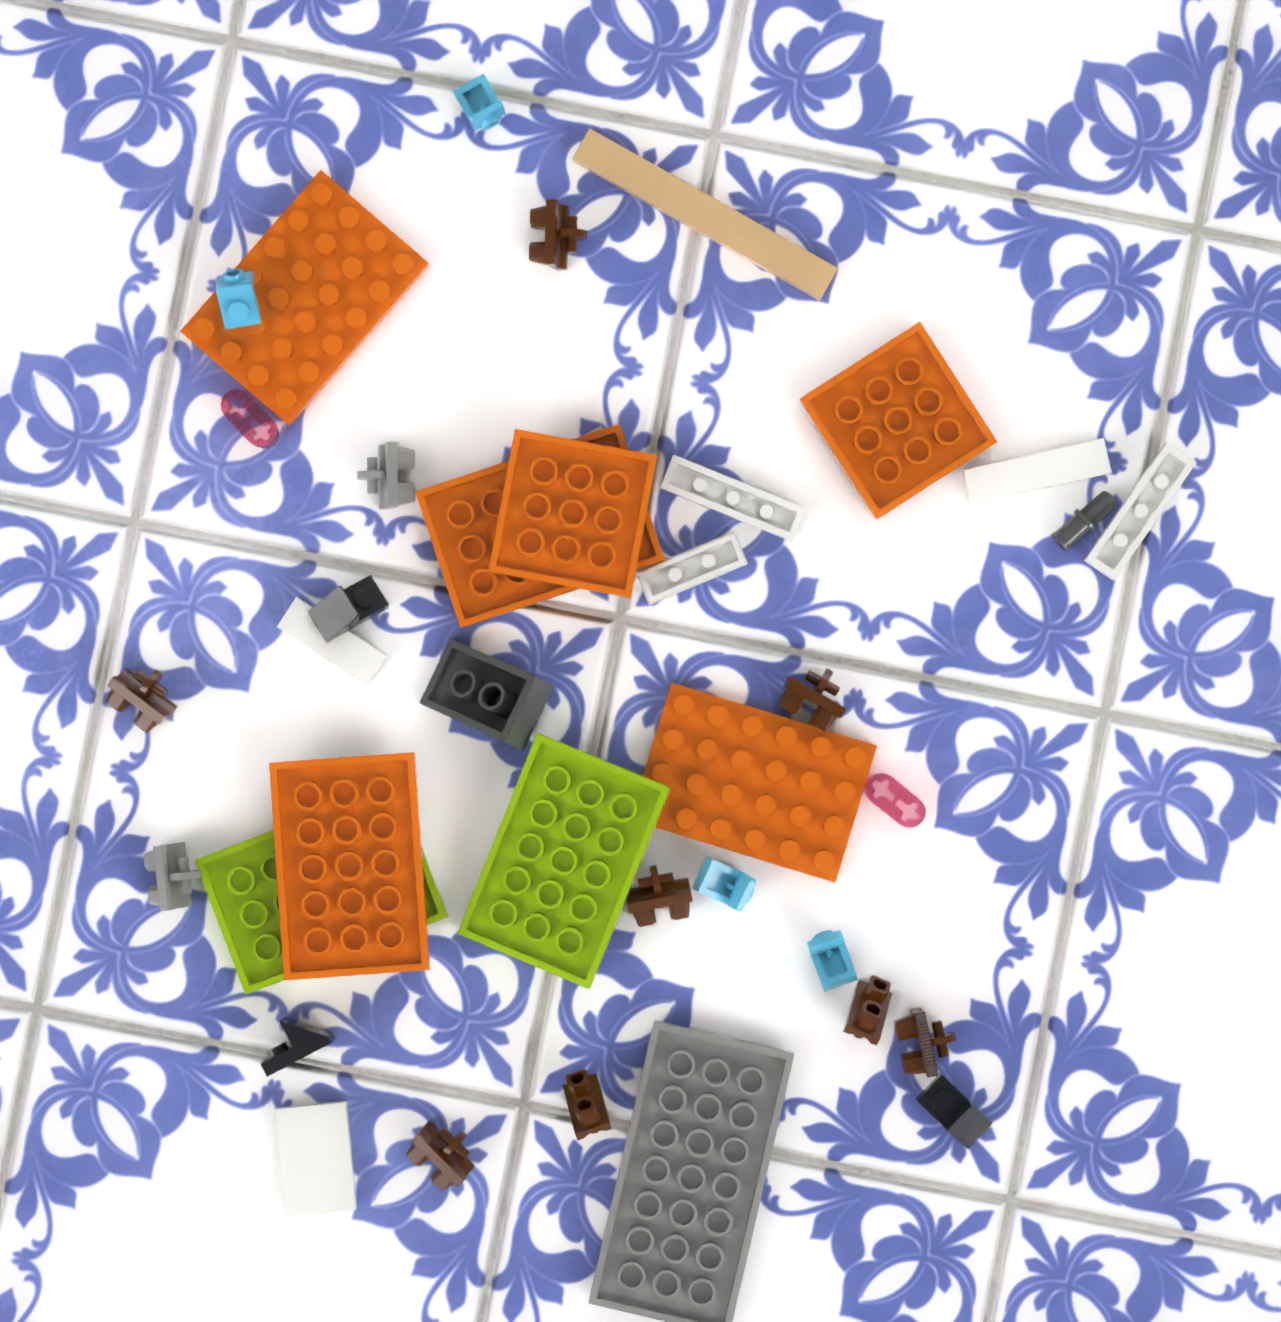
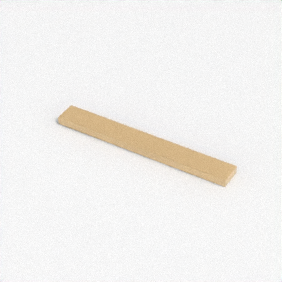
[572,128,838,301]

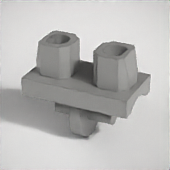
[357,442,415,510]
[144,842,201,911]

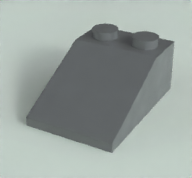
[419,639,554,751]

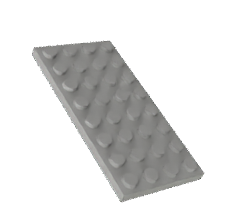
[588,1020,795,1322]

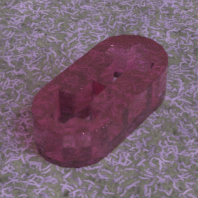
[220,389,280,449]
[864,773,926,828]

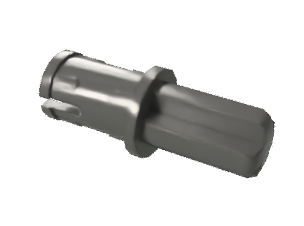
[1051,491,1118,552]

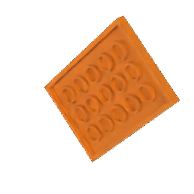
[180,170,430,426]
[415,424,665,628]
[643,682,877,883]
[269,752,430,981]

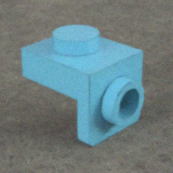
[453,74,505,131]
[216,269,261,330]
[692,856,756,912]
[807,930,858,992]

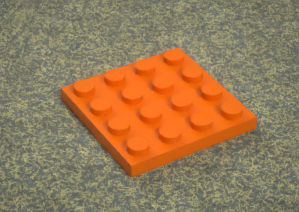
[799,322,997,520]
[488,429,657,598]

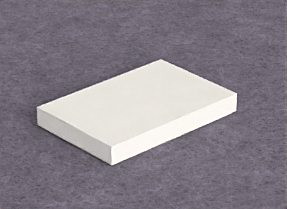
[274,1100,357,1217]

